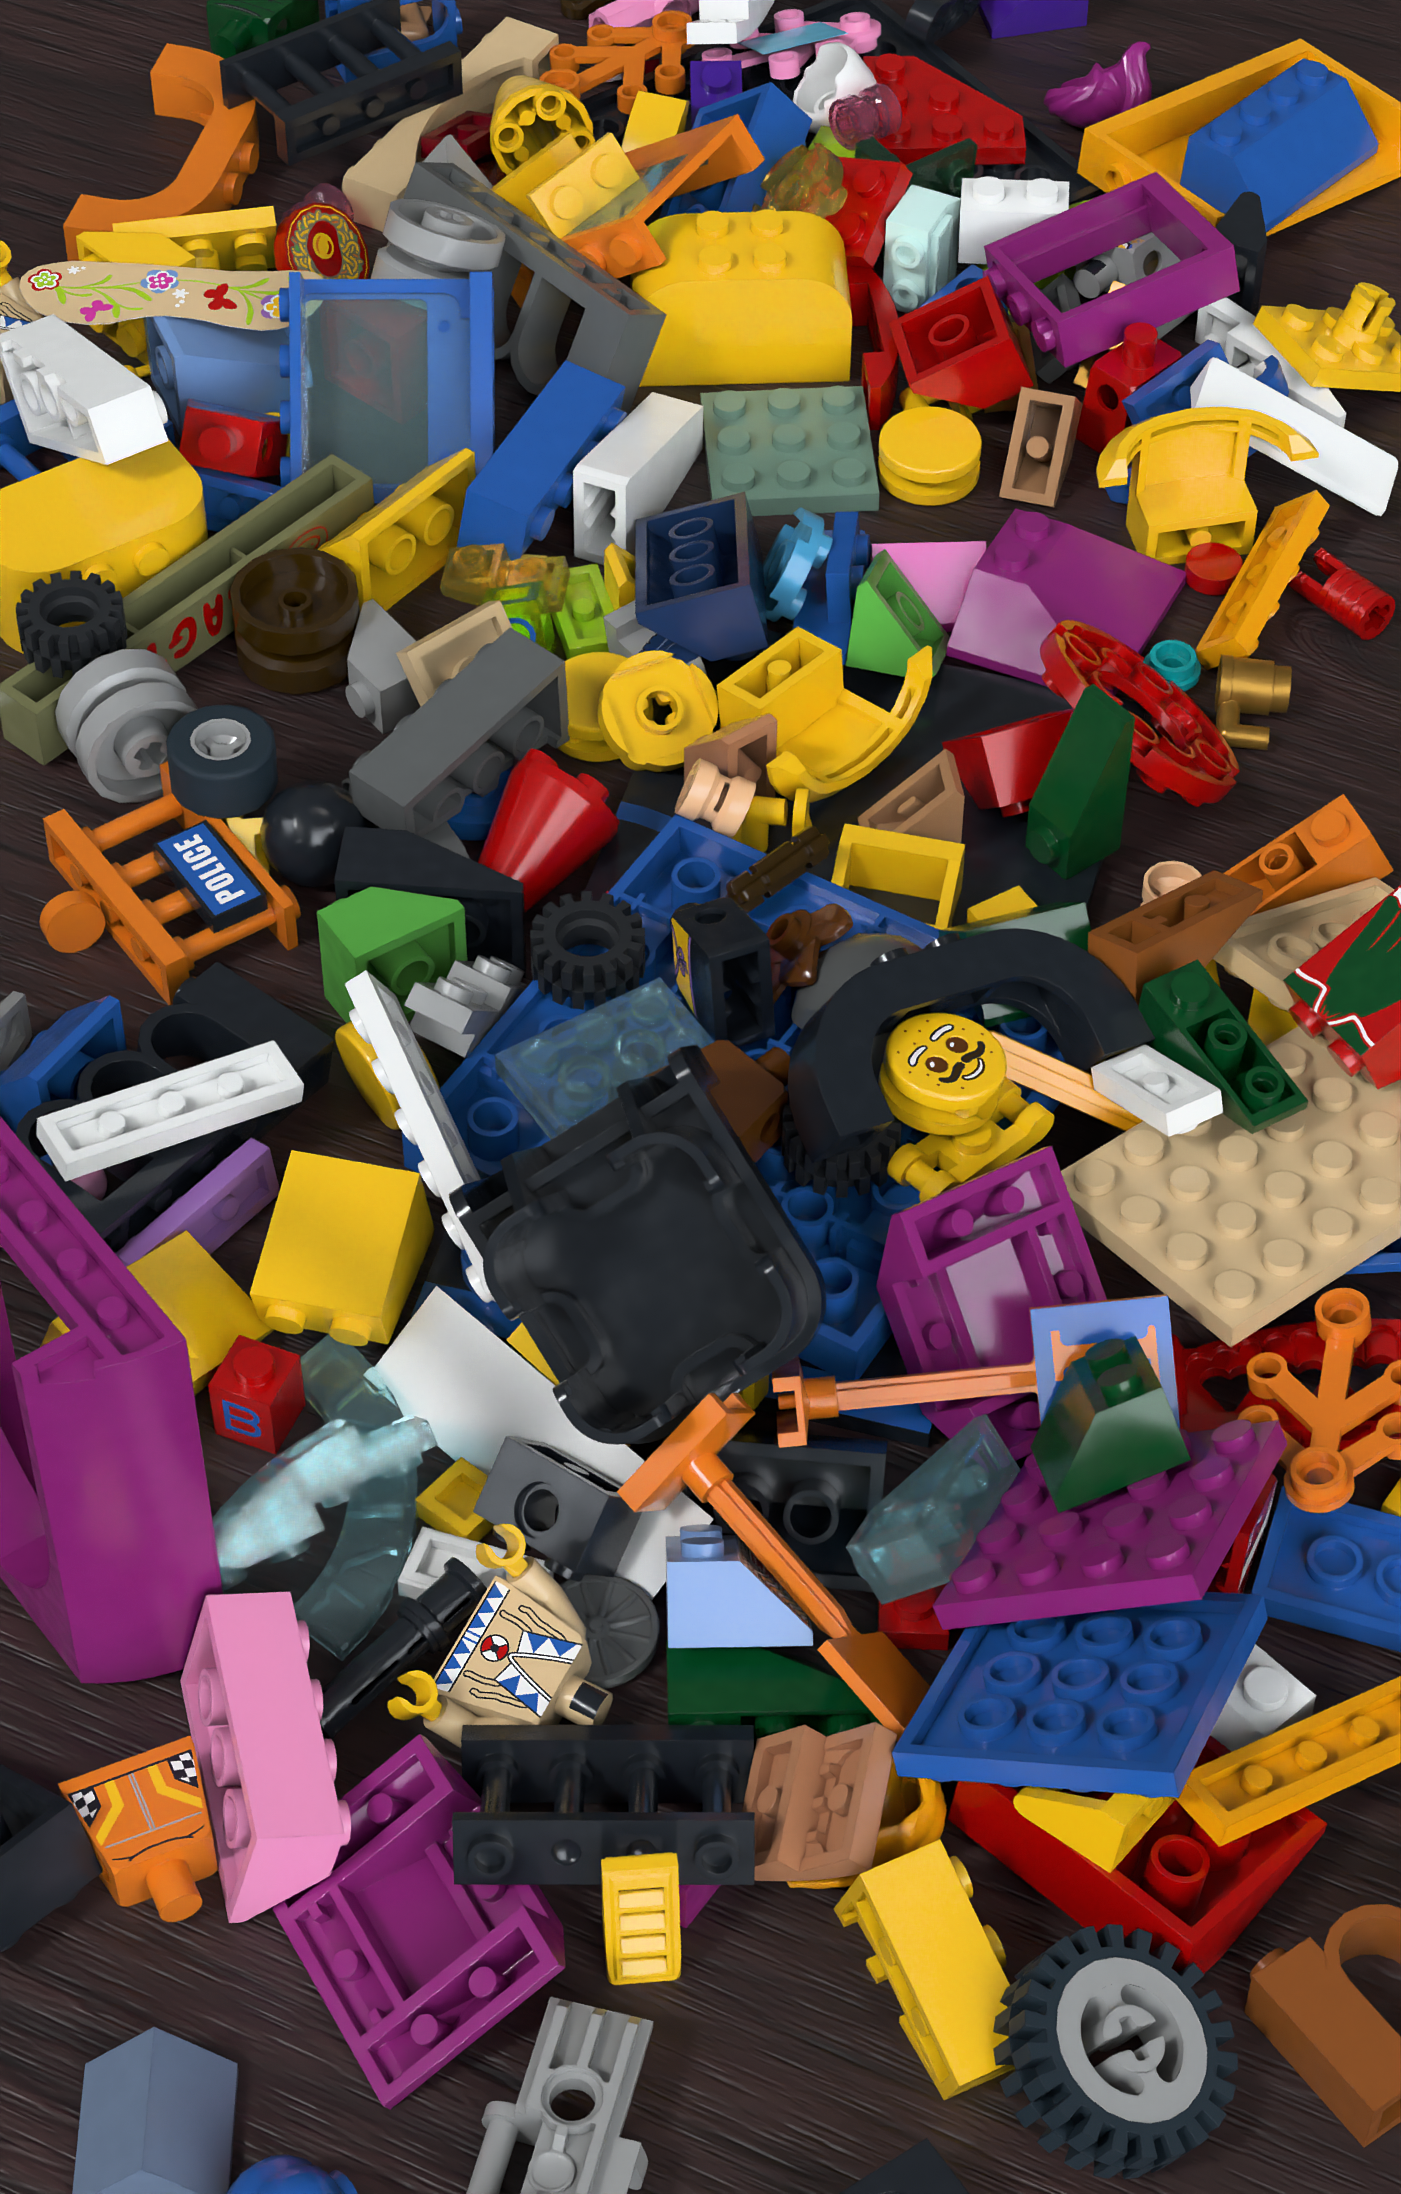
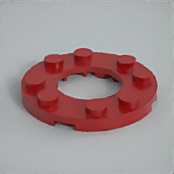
[1040,620,1240,807]

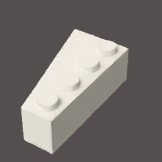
[0,314,168,465]

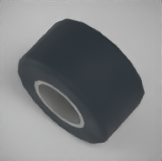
[166,704,278,819]

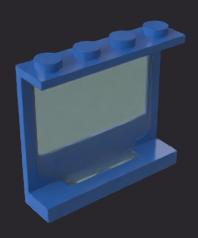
[279,272,495,504]

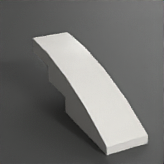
[687,0,775,44]
[1195,297,1346,428]

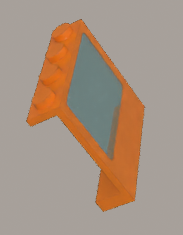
[511,114,765,308]

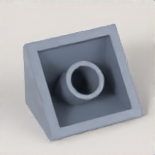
[72,2027,239,2194]

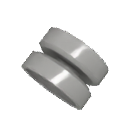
[371,199,505,310]
[55,649,198,803]

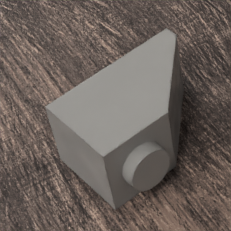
[345,599,420,734]

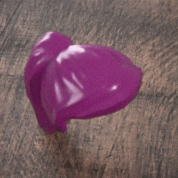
[1043,41,1152,129]

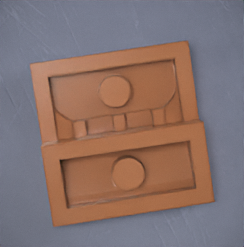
[742,1722,897,1881]

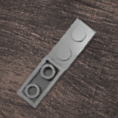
[404,955,528,1057]

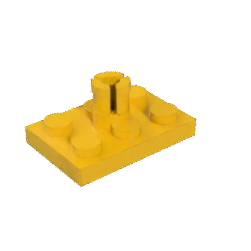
[112,206,276,271]
[1253,282,1401,392]

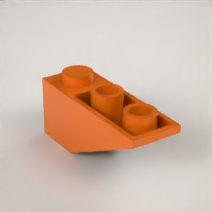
[1223,794,1394,916]

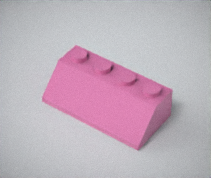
[180,1592,351,1923]

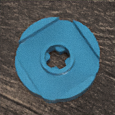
[763,507,833,622]

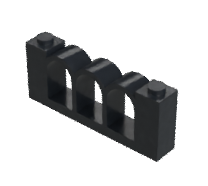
[16,961,334,1253]

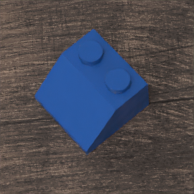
[0,995,127,1165]

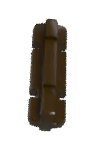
[726,826,830,913]

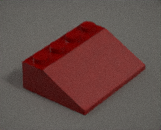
[948,1735,1327,1973]

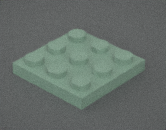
[700,385,879,516]

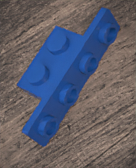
[793,512,871,665]

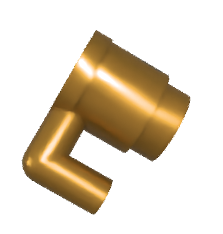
[1215,654,1292,750]

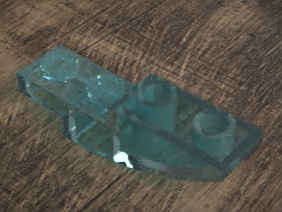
[212,1414,438,1590]

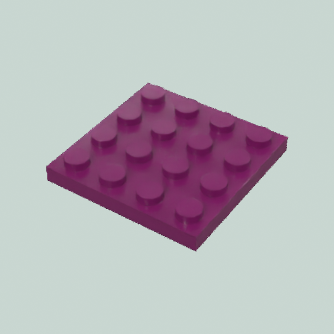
[933,1420,1287,1630]

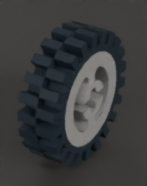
[993,1924,1238,2179]

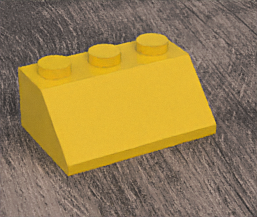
[318,448,476,616]

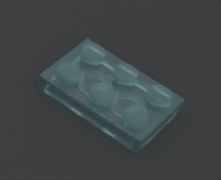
[495,977,715,1140]

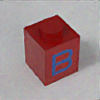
[208,1335,306,1455]

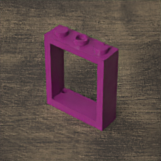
[983,172,1240,368]

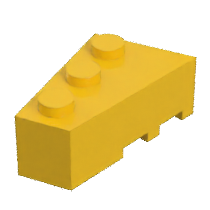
[834,1839,1015,2101]

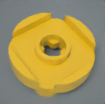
[597,650,719,772]

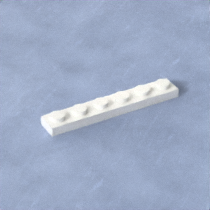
[345,970,496,1303]

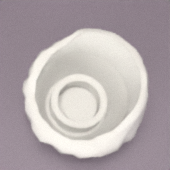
[793,42,878,134]

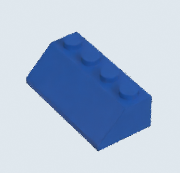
[1180,58,1379,233]
[659,82,812,219]
[452,360,627,576]

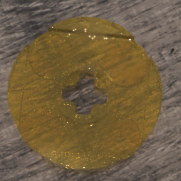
[751,142,848,219]

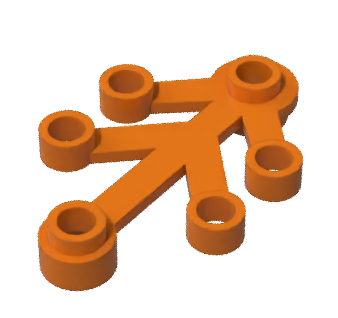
[539,10,695,115]
[1237,1288,1401,1513]

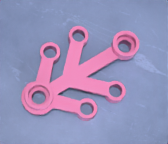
[701,9,881,80]

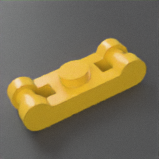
[887,1076,1054,1202]

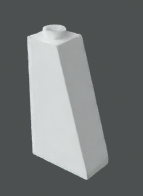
[573,392,703,565]

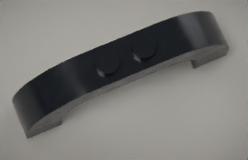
[788,928,1155,1163]

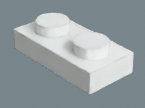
[1091,1044,1223,1137]

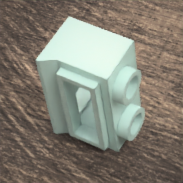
[883,184,961,313]

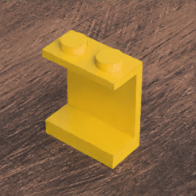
[490,133,640,239]

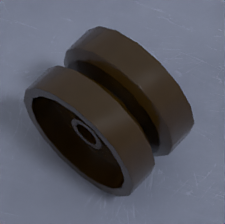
[230,547,360,694]

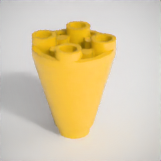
[490,75,595,175]

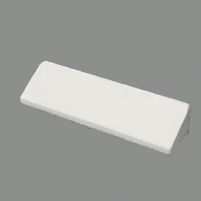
[1190,357,1398,516]

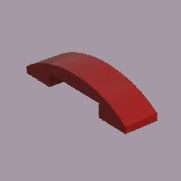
[847,265,899,430]

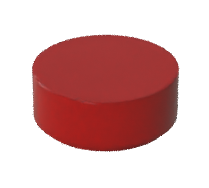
[1184,543,1243,596]

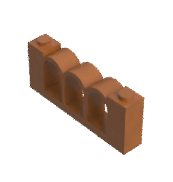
[1244,1904,1401,2148]

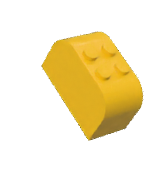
[630,209,852,387]
[0,439,208,654]

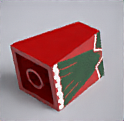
[1283,885,1401,1089]

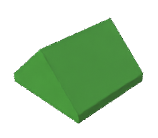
[846,549,950,677]

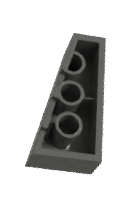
[349,627,570,837]

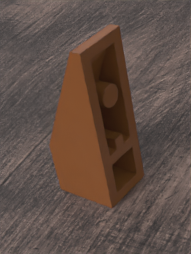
[1088,870,1263,1006]

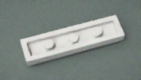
[36,1040,304,1181]

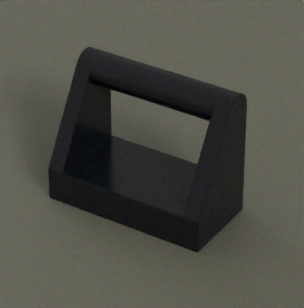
[1215,192,1267,317]

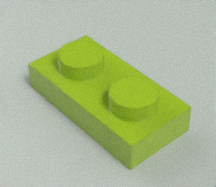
[542,563,615,660]

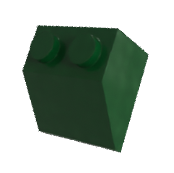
[1031,1336,1191,1513]

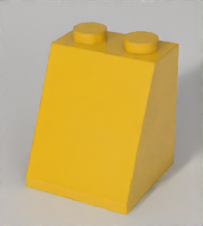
[250,1150,434,1346]

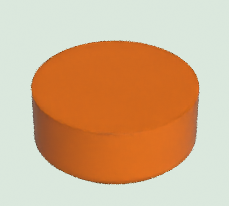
[39,890,105,953]

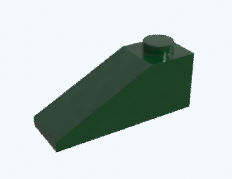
[1025,684,1135,881]

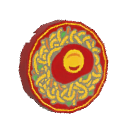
[274,202,370,311]

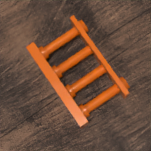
[43,761,301,1005]

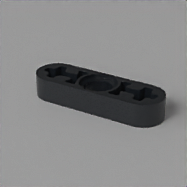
[903,0,981,46]

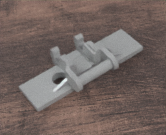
[466,1997,653,2194]

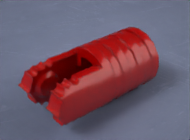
[1287,547,1395,640]

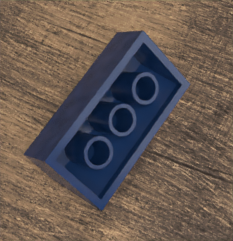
[635,492,768,662]

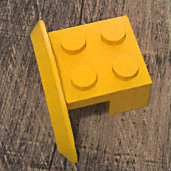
[1096,407,1319,565]
[717,627,933,803]

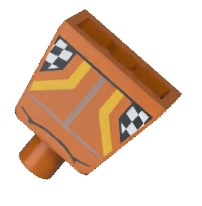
[58,1736,218,1922]

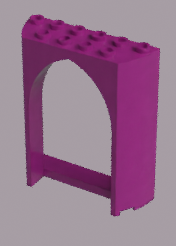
[0,1117,223,1683]

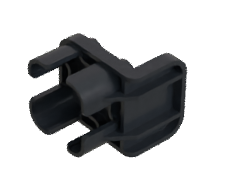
[449,1045,826,1445]

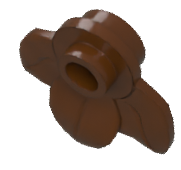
[766,904,853,1004]

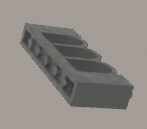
[387,162,667,416]

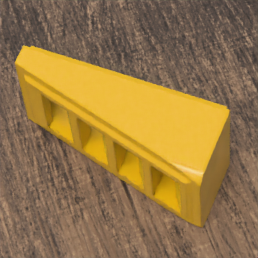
[601,1852,681,1985]

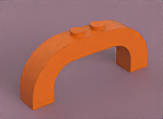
[63,43,259,261]

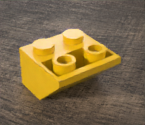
[76,232,197,365]

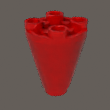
[478,748,620,913]

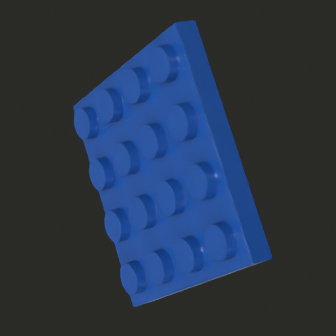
[892,1592,1268,1798]

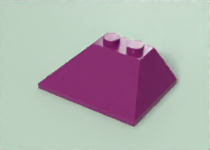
[946,508,1186,696]
[876,1146,1107,1473]
[271,1734,566,2110]

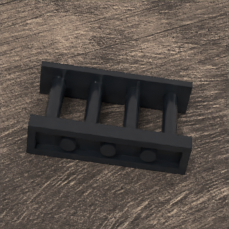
[219,0,463,166]
[452,1725,755,1885]

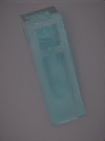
[846,1414,1020,1605]

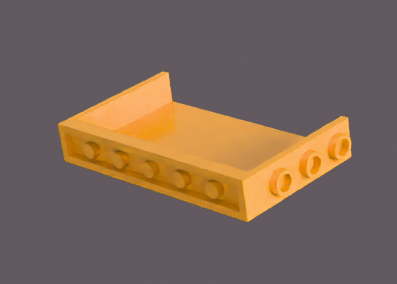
[1077,39,1401,236]

